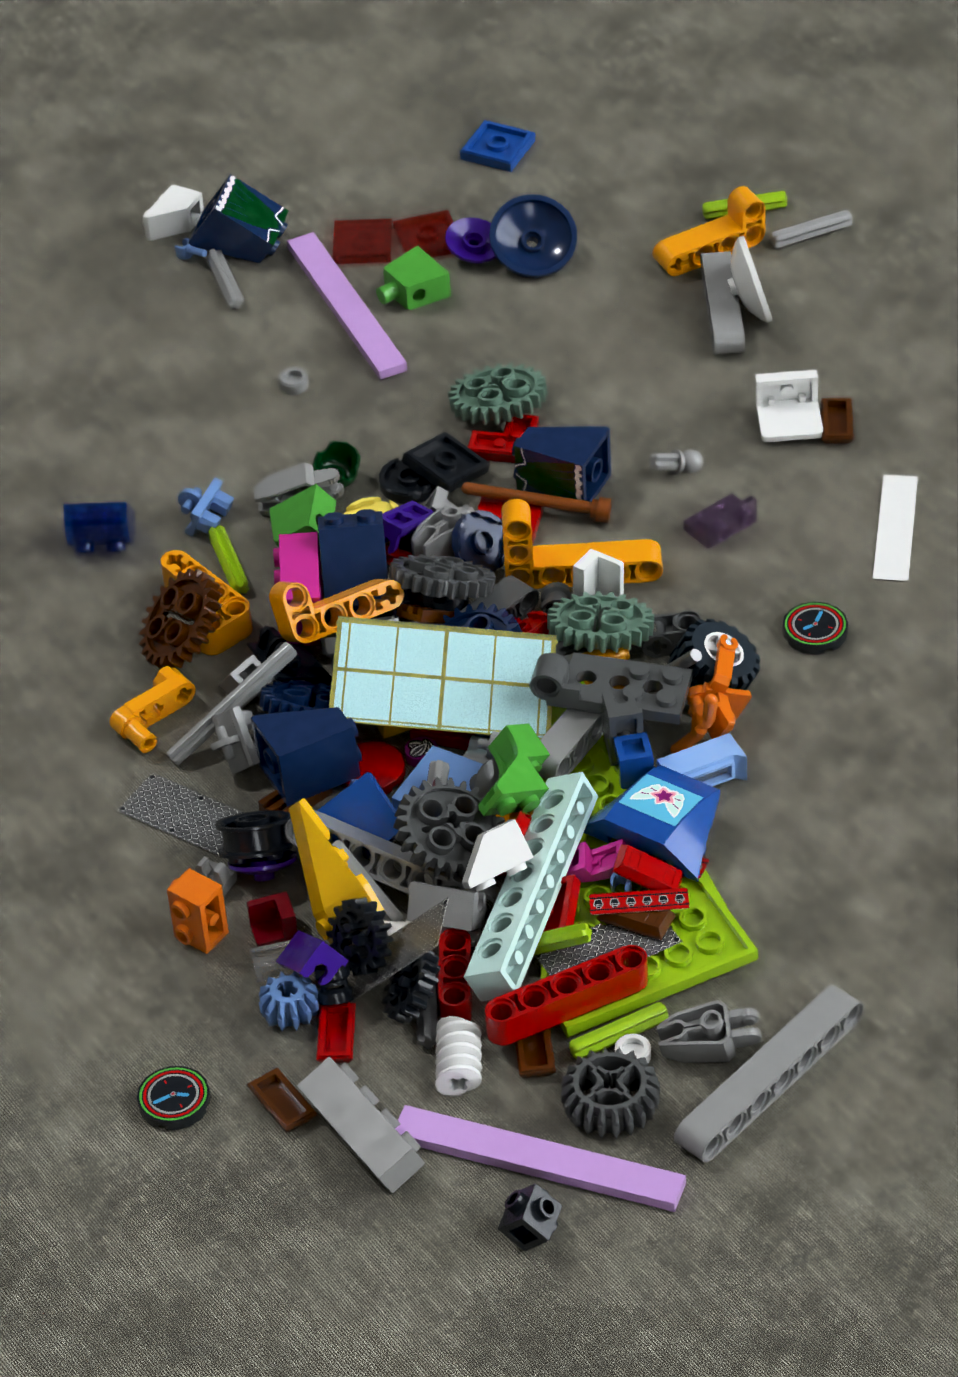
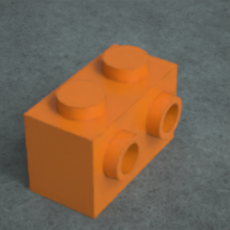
[167,868,229,954]

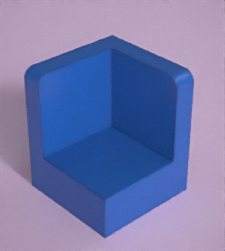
[613,732,654,789]

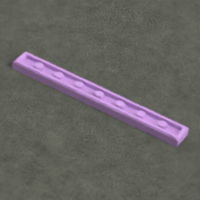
[287,232,408,380]
[396,1105,686,1212]

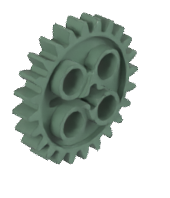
[448,363,548,425]
[547,591,654,653]

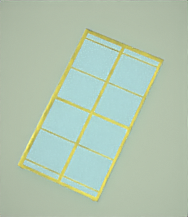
[329,616,558,739]

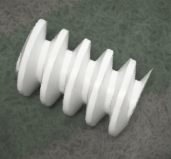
[435,1016,482,1097]

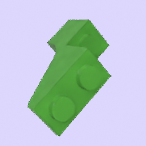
[478,723,550,816]

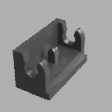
[602,690,643,766]

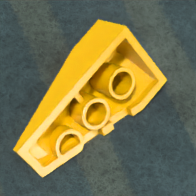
[289,798,386,944]

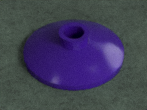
[445,217,496,263]
[228,850,297,881]

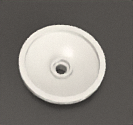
[727,235,773,323]

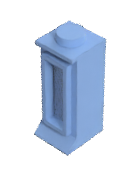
[657,733,747,787]

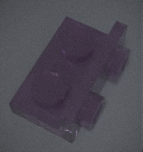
[684,493,757,549]

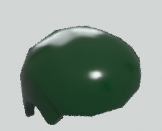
[312,440,361,488]

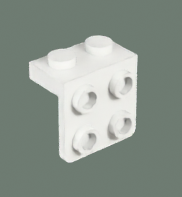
[755,370,823,442]

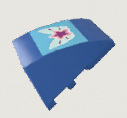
[584,765,721,882]

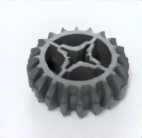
[561,1046,660,1139]

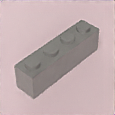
[297,1056,426,1194]

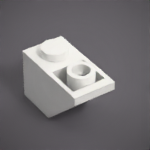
[142,184,204,241]
[462,819,534,892]

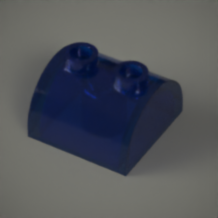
[63,502,136,553]

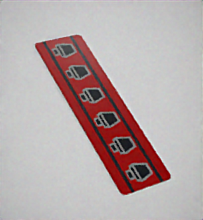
[589,888,690,915]

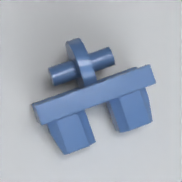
[178,477,234,537]

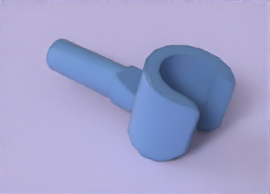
[174,238,207,260]
[610,873,632,892]

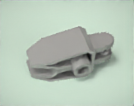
[254,462,345,517]
[411,504,474,557]
[657,1000,762,1063]

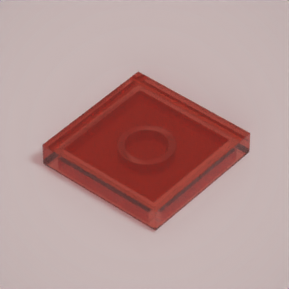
[393,210,454,258]
[332,218,393,264]

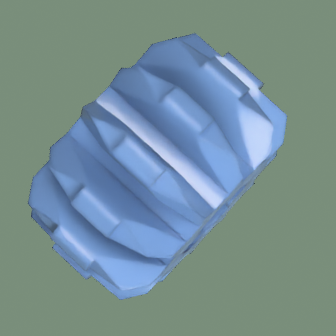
[259,971,319,1031]

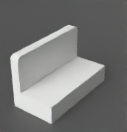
[573,549,624,597]

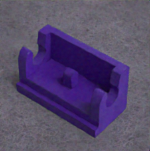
[382,500,434,554]
[276,930,349,985]

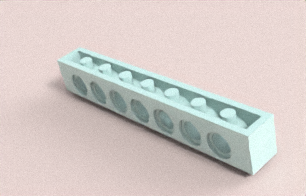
[464,772,598,1001]

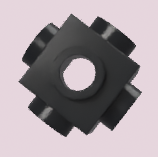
[498,1183,562,1252]

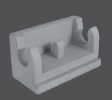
[407,881,486,931]

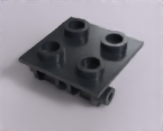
[247,626,332,683]

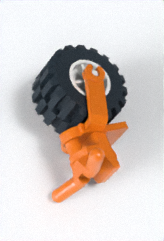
[668,619,760,754]

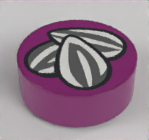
[405,736,438,767]

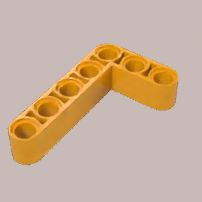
[501,499,663,589]

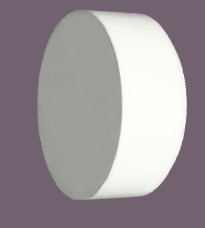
[615,1034,651,1063]

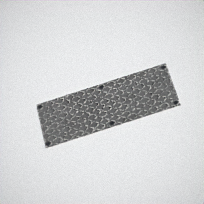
[117,773,245,856]
[351,897,449,1002]
[535,923,682,976]

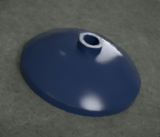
[489,194,577,278]

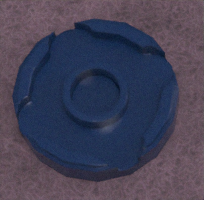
[452,510,504,572]

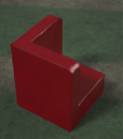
[246,891,297,949]

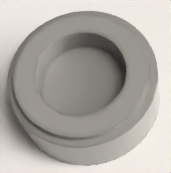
[278,367,309,395]

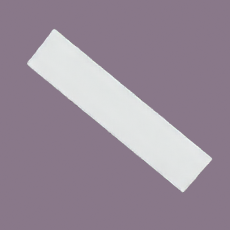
[873,475,918,581]

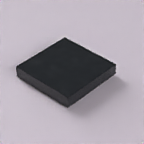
[402,431,490,494]

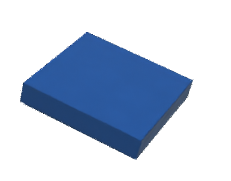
[460,120,536,172]
[317,772,398,859]

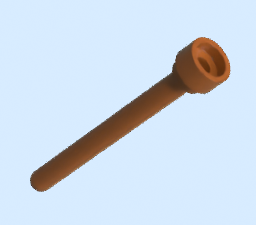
[461,482,612,523]

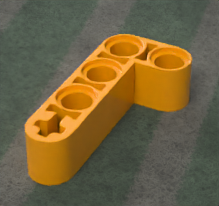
[652,186,766,276]
[160,550,253,655]
[269,579,404,643]

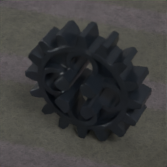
[326,897,394,976]
[382,950,441,1024]

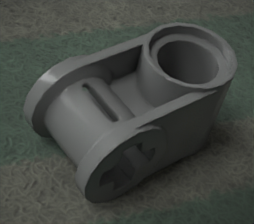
[642,610,702,658]

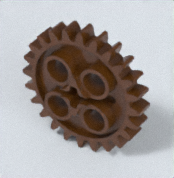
[139,568,223,669]

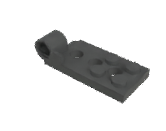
[529,652,692,725]

